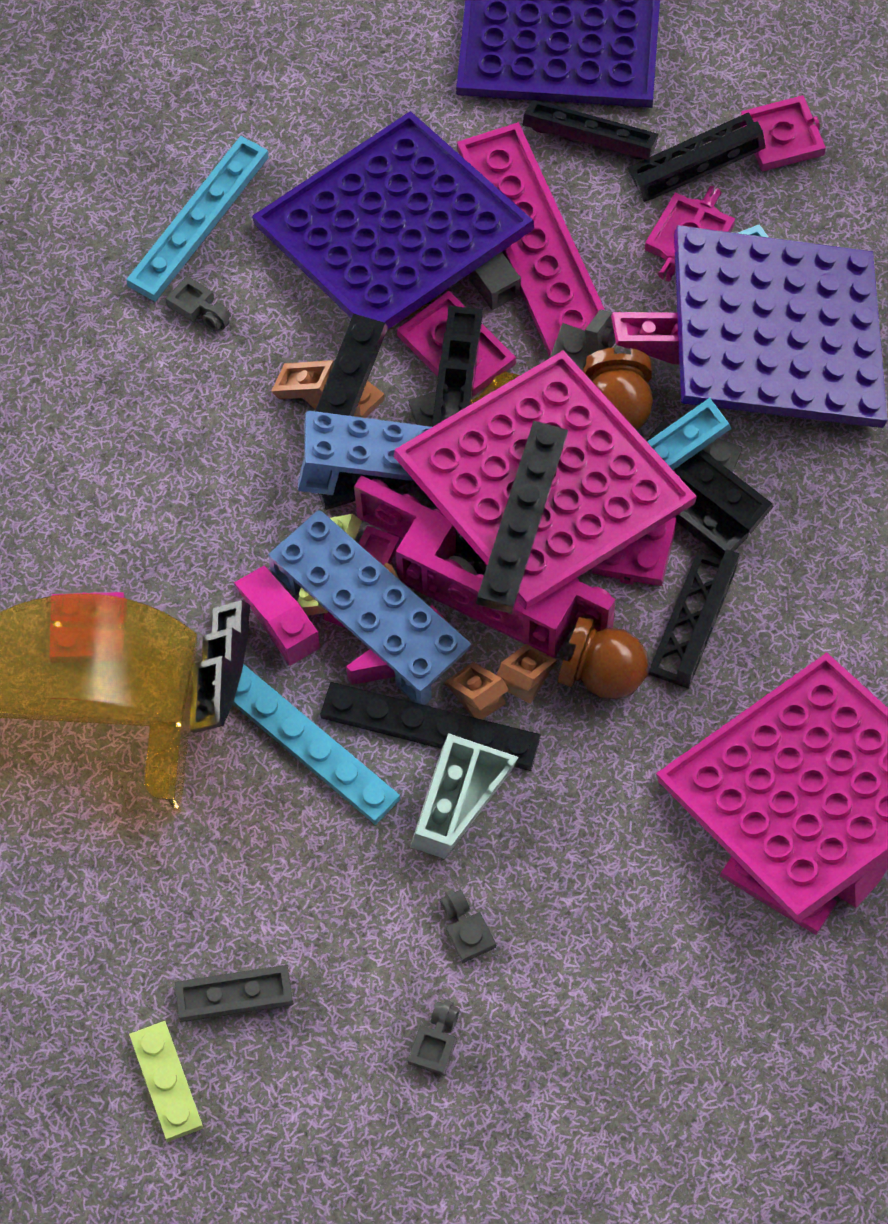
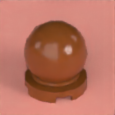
[583,348,653,430]
[558,616,648,699]

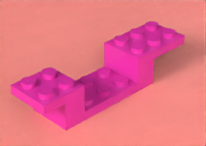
[354,475,616,658]

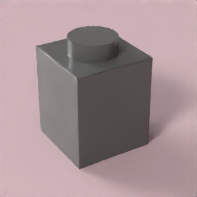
[470,252,521,310]

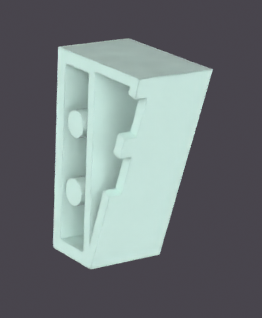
[410,733,519,859]

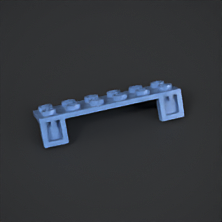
[298,411,432,495]
[268,510,470,705]

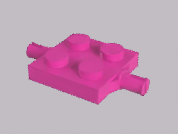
[645,186,735,282]

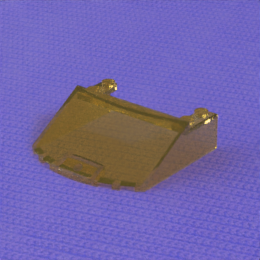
[0,594,198,811]

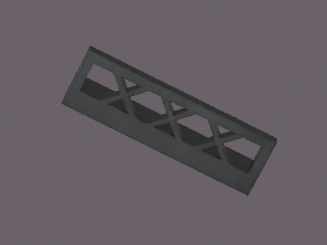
[627,112,766,202]
[648,549,740,689]

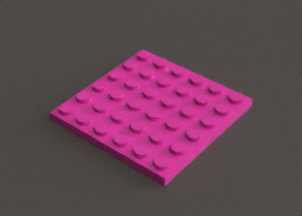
[394,350,697,610]
[656,652,888,923]

